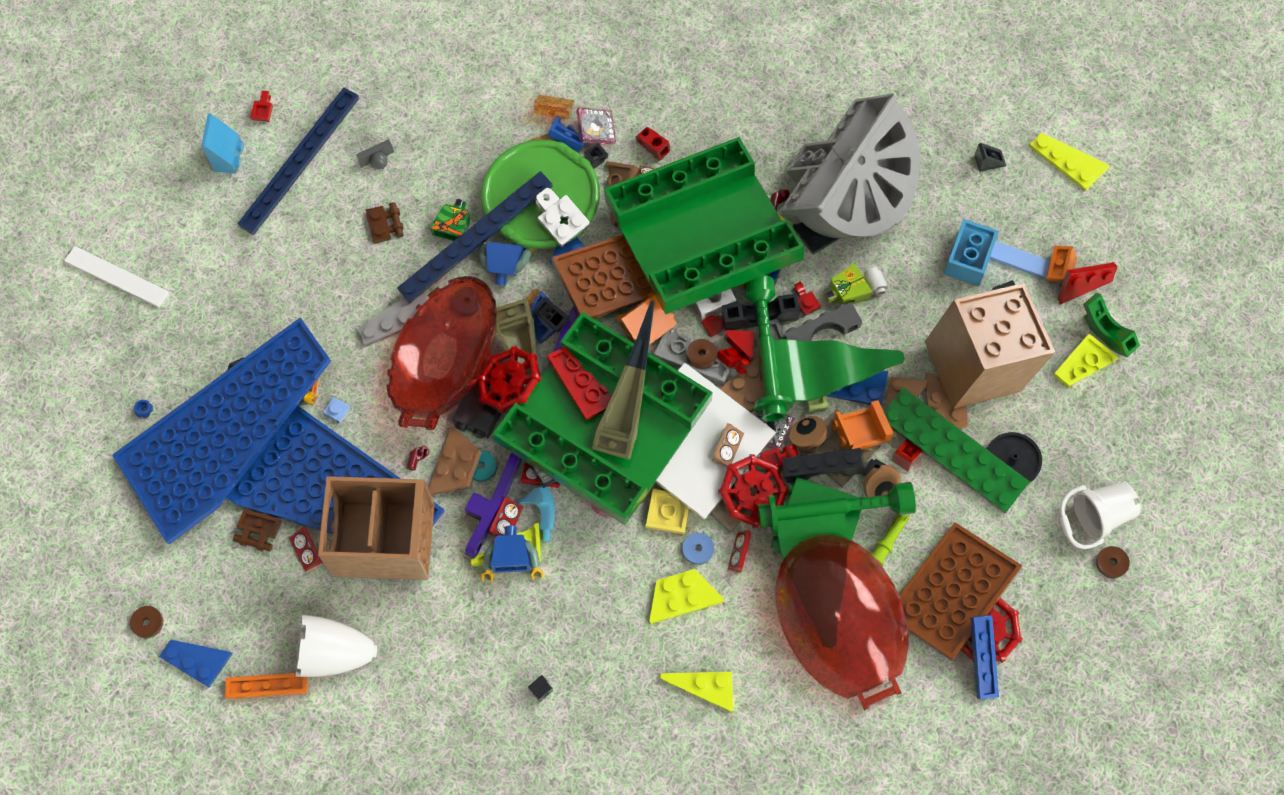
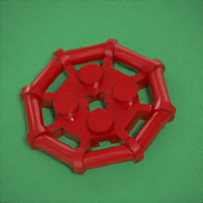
[476,346,541,413]
[718,454,789,528]
[961,598,1023,663]

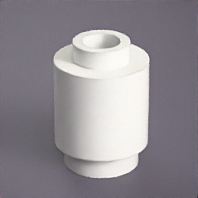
[864,267,888,296]

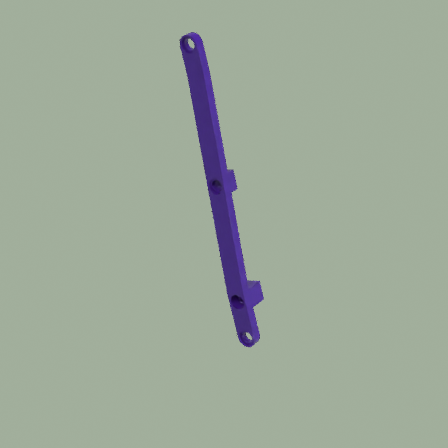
[465,306,579,559]

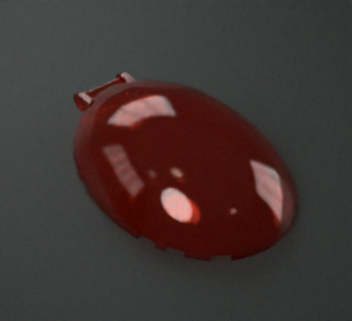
[386,276,497,430]
[775,535,909,711]

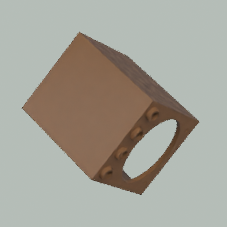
[924,283,1055,409]
[318,476,435,580]

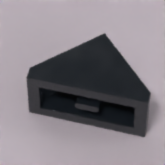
[974,143,1007,172]
[533,297,570,332]

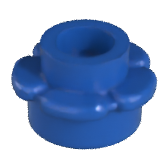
[134,400,153,418]

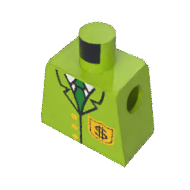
[824,263,872,305]

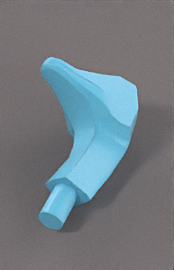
[518,486,555,542]

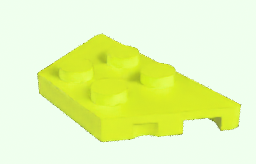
[650,569,724,624]

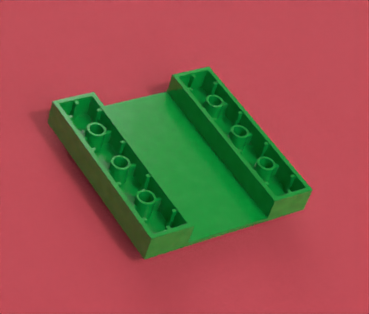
[604,137,804,314]
[493,312,713,525]

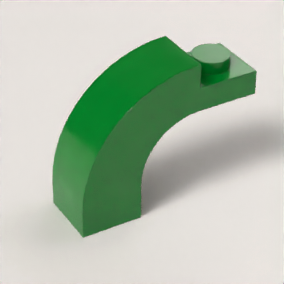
[1083,293,1140,357]

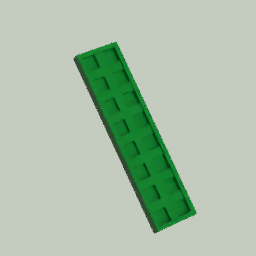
[884,387,1030,513]

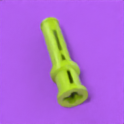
[867,514,910,567]

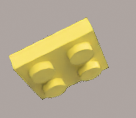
[646,489,689,535]

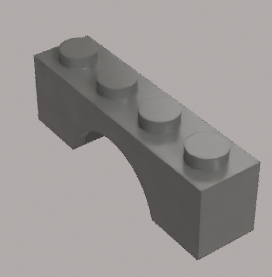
[784,302,862,341]

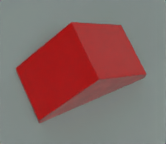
[724,330,754,363]
[892,440,923,471]

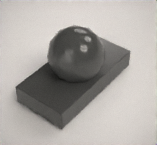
[356,140,394,170]

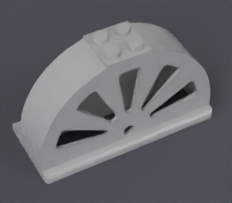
[780,93,920,238]

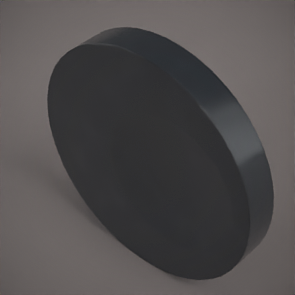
[987,432,1042,483]

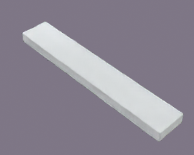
[64,246,169,308]

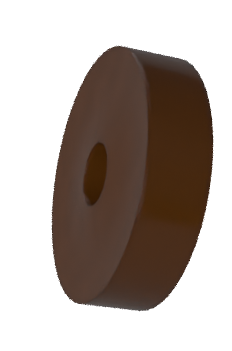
[686,339,717,369]
[1096,546,1130,579]
[130,606,164,639]

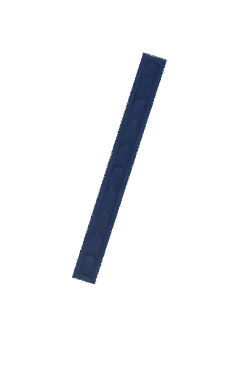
[238,87,359,235]
[397,171,553,303]

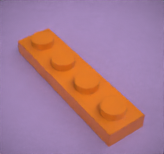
[225,673,308,700]

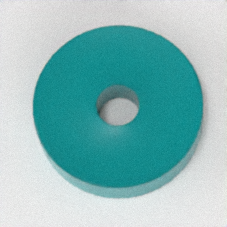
[472,451,497,482]

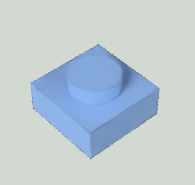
[323,397,350,423]

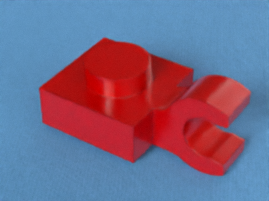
[250,90,273,122]
[793,281,821,316]
[717,348,749,374]

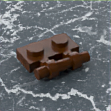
[365,202,404,244]
[233,509,282,552]

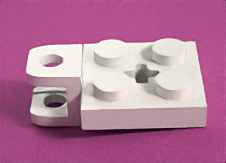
[536,188,590,247]

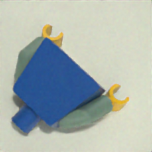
[479,238,536,286]
[481,525,543,582]

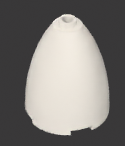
[295,615,377,677]

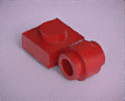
[759,444,799,472]

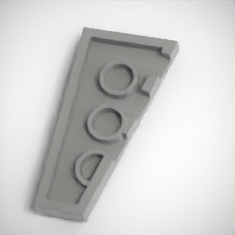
[358,292,435,347]
[654,327,731,385]

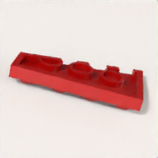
[547,347,612,421]

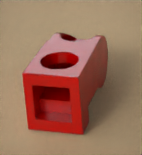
[635,127,671,161]

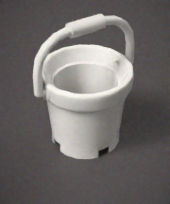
[1059,481,1141,549]

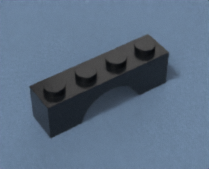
[721,293,800,331]
[782,448,865,483]

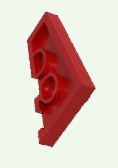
[1057,262,1118,304]

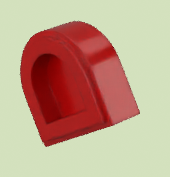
[701,315,723,338]

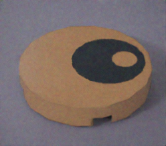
[789,416,828,451]
[863,465,901,497]

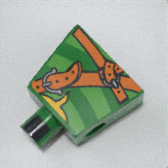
[430,199,470,241]

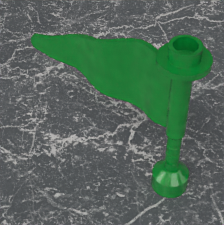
[744,275,905,422]
[758,482,916,648]

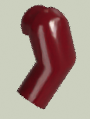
[770,189,790,211]
[406,446,429,471]

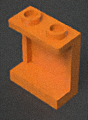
[615,292,677,345]
[832,401,893,450]

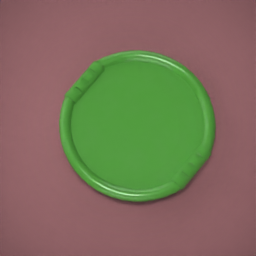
[481,140,600,250]

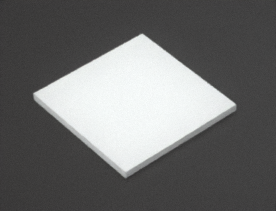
[656,363,776,520]

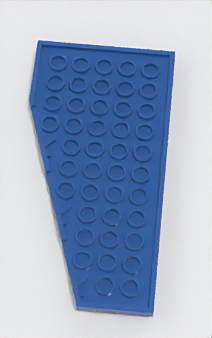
[112,318,332,544]
[226,405,445,534]

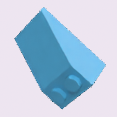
[201,114,244,173]
[944,219,999,286]

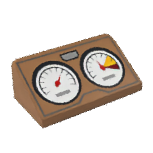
[712,423,744,466]

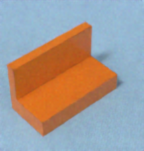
[1046,245,1077,283]

